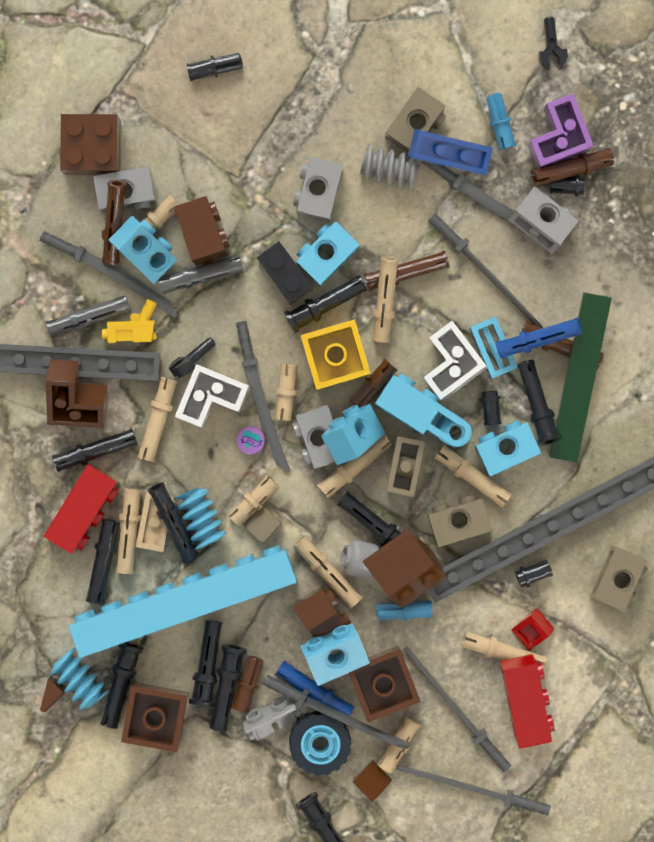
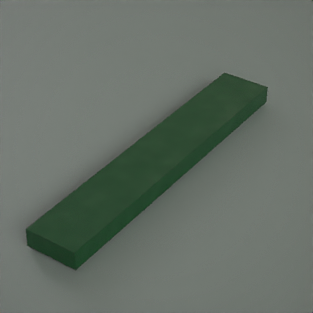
[549,292,612,463]

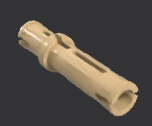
[372,256,398,343]
[137,377,178,462]
[317,434,393,499]
[434,444,512,508]
[116,488,142,574]
[293,535,363,609]
[461,631,547,670]

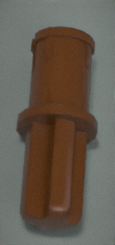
[350,359,398,408]
[232,656,263,713]

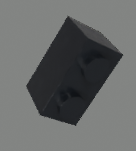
[256,241,313,306]

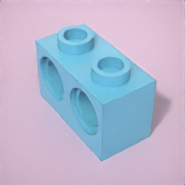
[109,216,177,284]

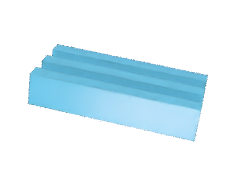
[470,316,518,379]

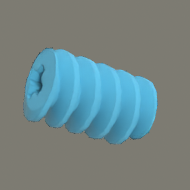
[174,488,226,550]
[50,647,110,711]

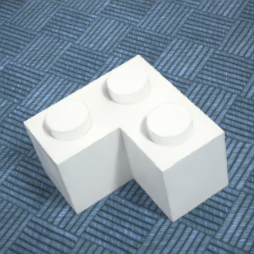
[424,321,488,401]
[175,364,250,428]

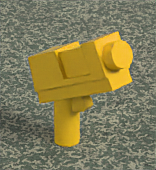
[102,299,157,343]

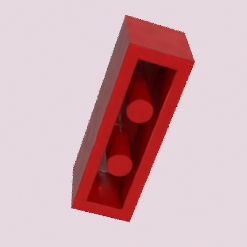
[43,464,120,554]
[500,654,555,749]

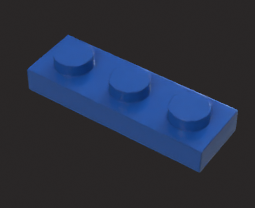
[408,129,493,175]

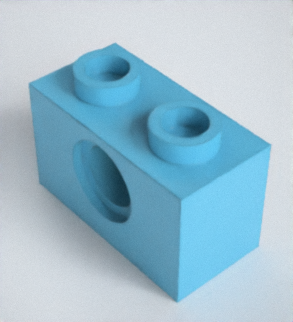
[296,221,360,287]
[321,404,385,465]
[474,420,541,476]
[300,623,370,686]

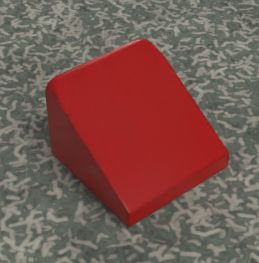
[511,608,554,651]

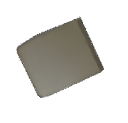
[243,506,282,544]

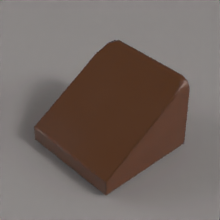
[40,676,65,713]
[353,760,392,802]

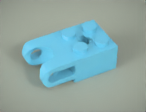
[374,373,472,447]

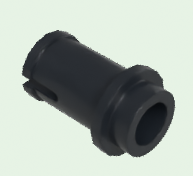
[550,175,585,197]
[479,390,502,426]
[515,559,553,588]

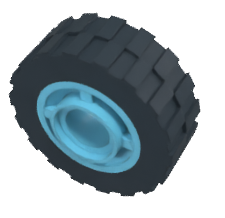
[289,710,352,776]

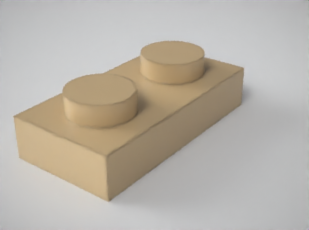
[136,492,174,552]

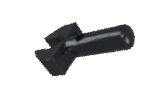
[538,16,568,71]
[169,337,216,378]

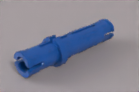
[496,317,582,359]
[275,660,355,716]

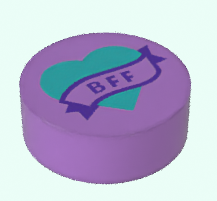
[237,426,265,454]

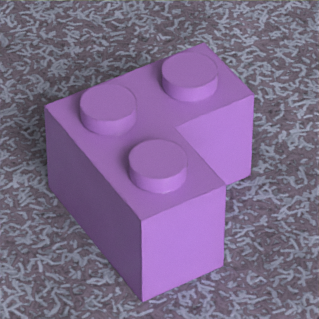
[527,93,593,169]

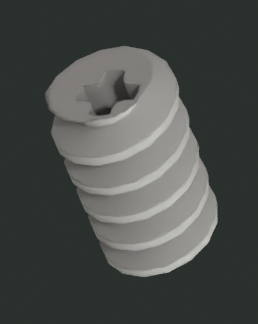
[359,144,420,191]

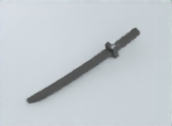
[421,160,515,221]
[428,213,543,328]
[39,231,177,318]
[236,321,290,472]
[404,646,511,772]
[263,675,410,749]
[397,765,551,816]

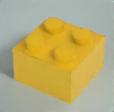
[300,319,371,391]

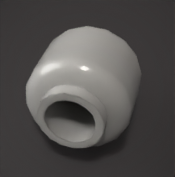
[340,540,379,579]

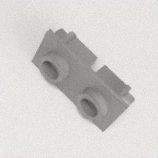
[241,697,302,741]

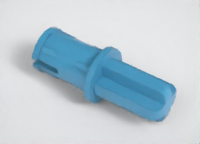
[486,93,516,150]
[376,600,432,622]

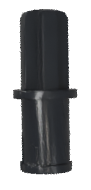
[186,53,243,81]

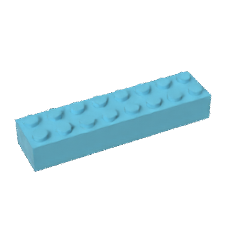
[68,545,297,658]

